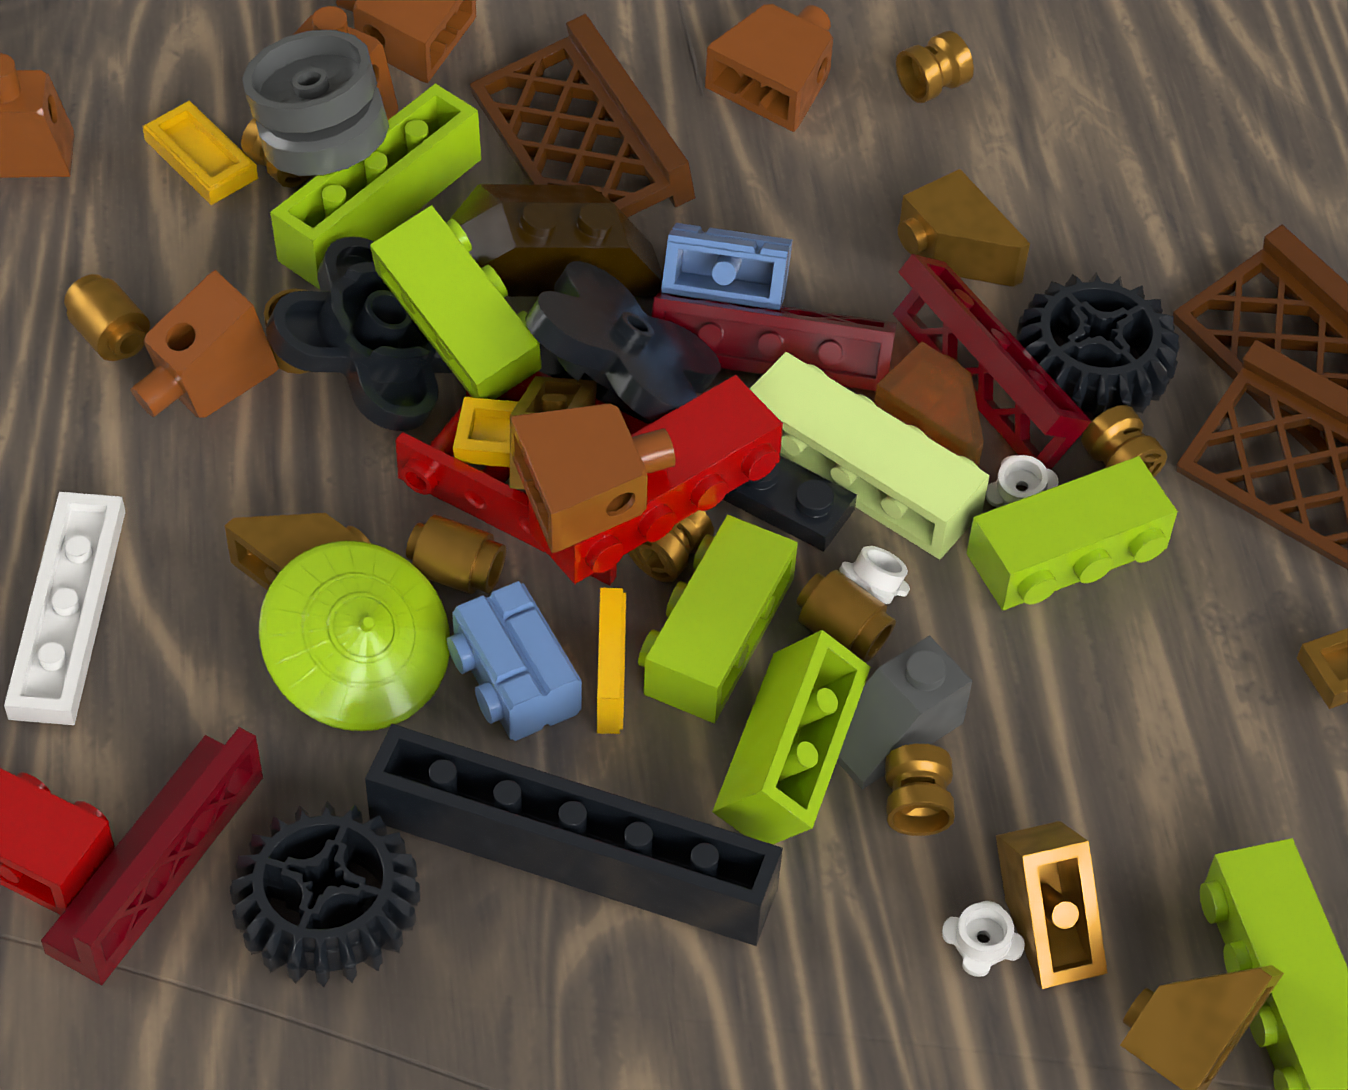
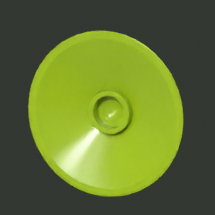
[259,541,450,731]

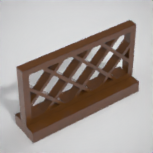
[470,13,696,218]
[1173,224,1348,475]
[1176,340,1348,570]

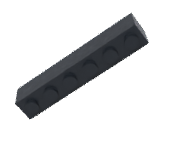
[365,724,783,946]

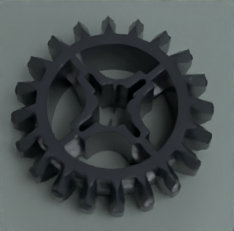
[1016,272,1180,418]
[230,801,420,987]

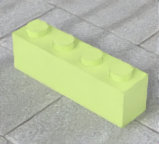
[750,352,990,560]

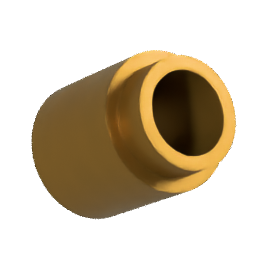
[64,274,150,361]
[406,514,506,594]
[796,570,896,662]

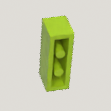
[370,205,542,399]
[966,456,1178,611]
[638,514,798,724]
[712,630,871,844]

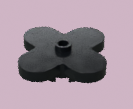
[266,237,453,431]
[525,261,721,422]

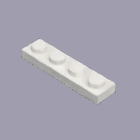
[4,492,125,725]

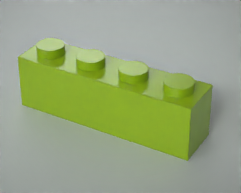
[270,83,481,289]
[1200,838,1348,1090]

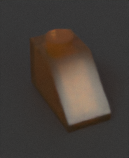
[874,342,984,468]

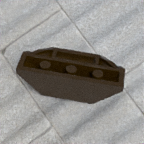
[449,184,663,297]

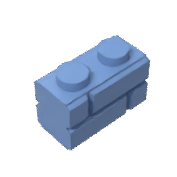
[661,223,793,310]
[447,581,582,741]

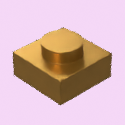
[1296,628,1348,709]

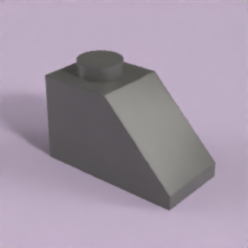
[837,635,973,790]

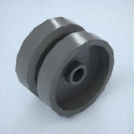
[242,30,389,176]

